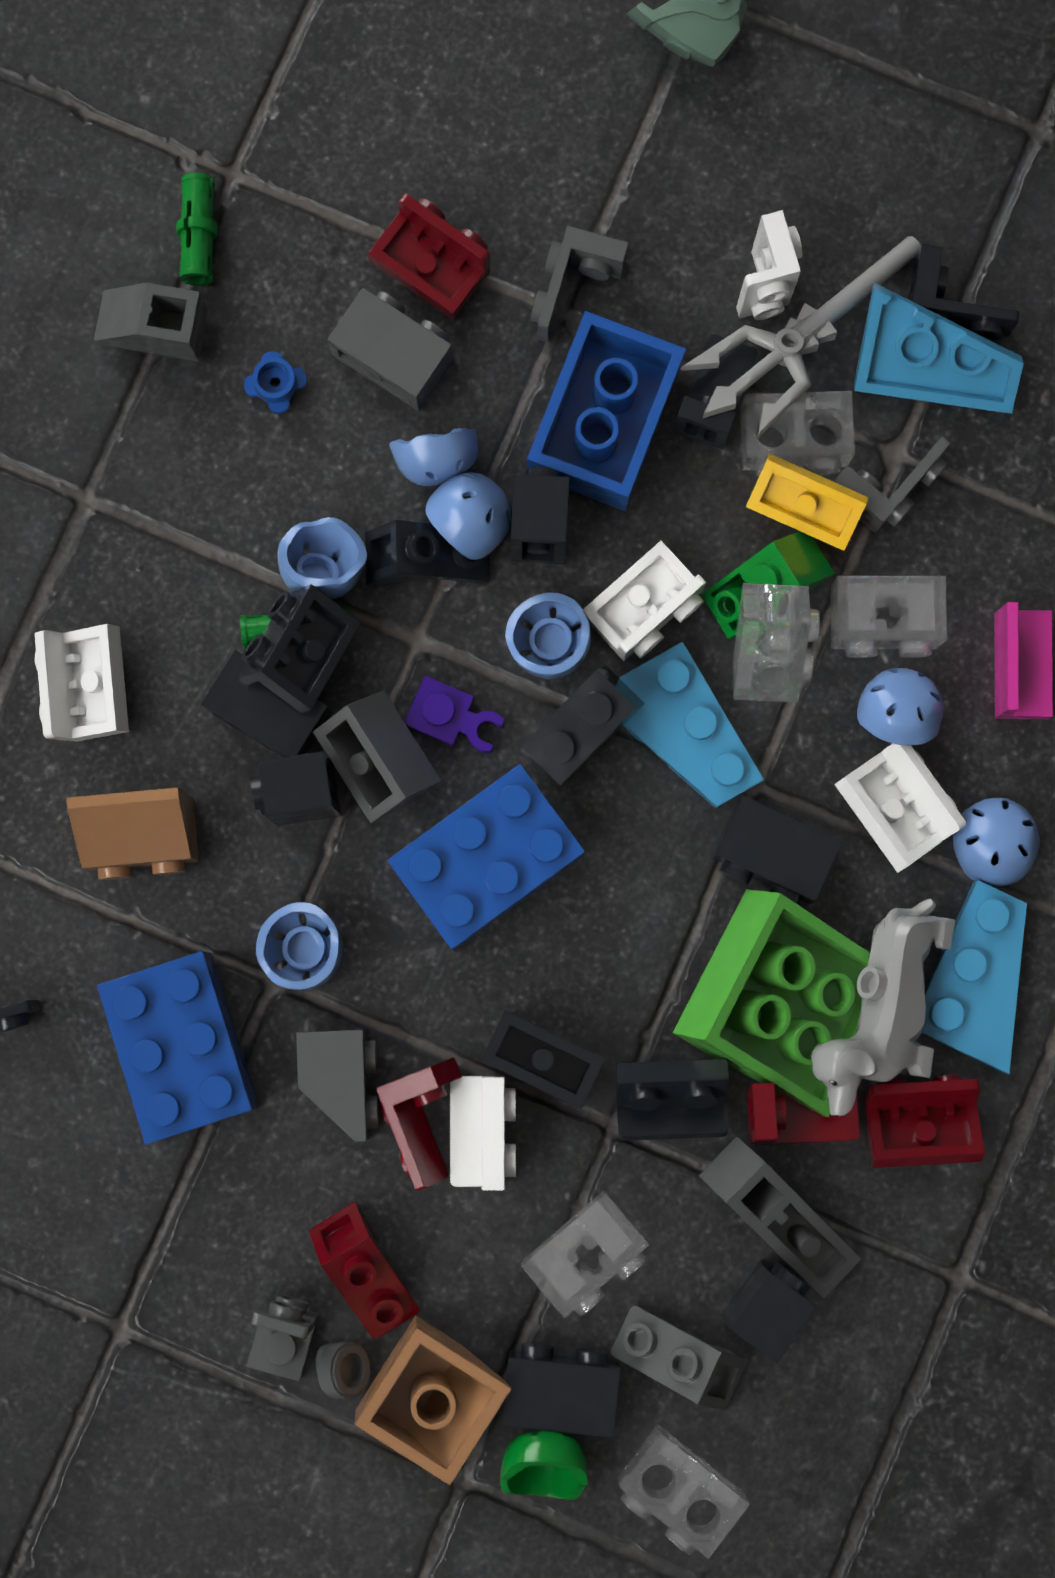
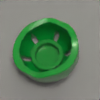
[500,1431,588,1500]

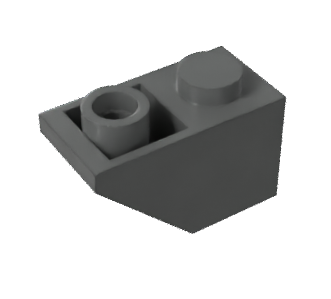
[93,282,209,362]
[296,1030,379,1142]

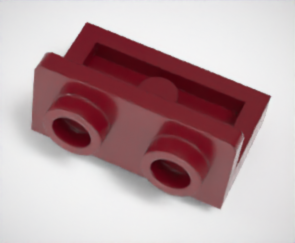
[368,193,490,320]
[864,1075,985,1168]

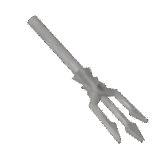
[680,236,921,439]

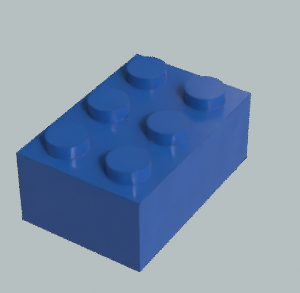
[527,311,686,512]
[387,764,585,951]
[97,951,259,1145]

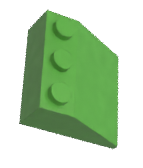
[673,889,870,1117]

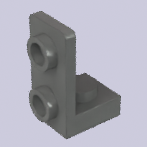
[530,225,628,342]
[833,436,951,534]
[246,1294,319,1381]
[611,1306,748,1411]

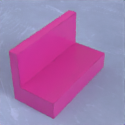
[994,602,1053,720]

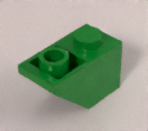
[701,531,835,640]

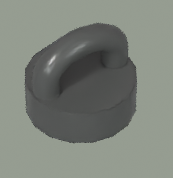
[315,1342,371,1399]

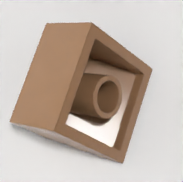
[66,788,199,880]
[355,1315,511,1485]

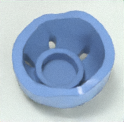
[389,428,479,486]
[425,472,512,560]
[277,517,367,600]
[505,592,591,679]
[857,668,943,745]
[953,797,1040,887]
[256,902,344,991]

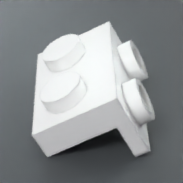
[736,210,802,320]
[583,541,706,661]
[35,624,129,742]
[834,743,966,873]
[450,1076,516,1190]

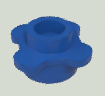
[244,351,307,414]

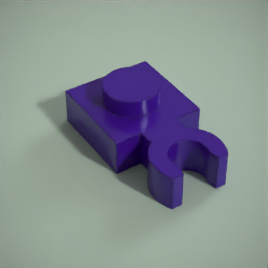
[404,676,505,754]

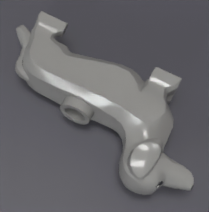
[811,898,955,1117]

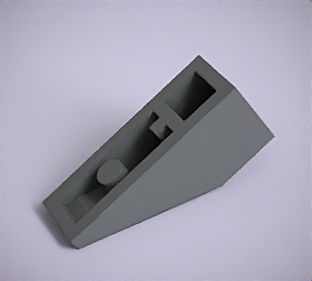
[699,1136,861,1299]

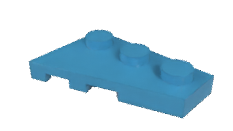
[854,283,1024,414]
[619,641,764,808]
[921,880,1027,1074]

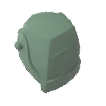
[626,0,748,67]

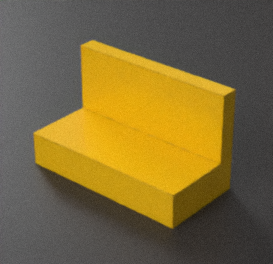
[746,454,869,551]

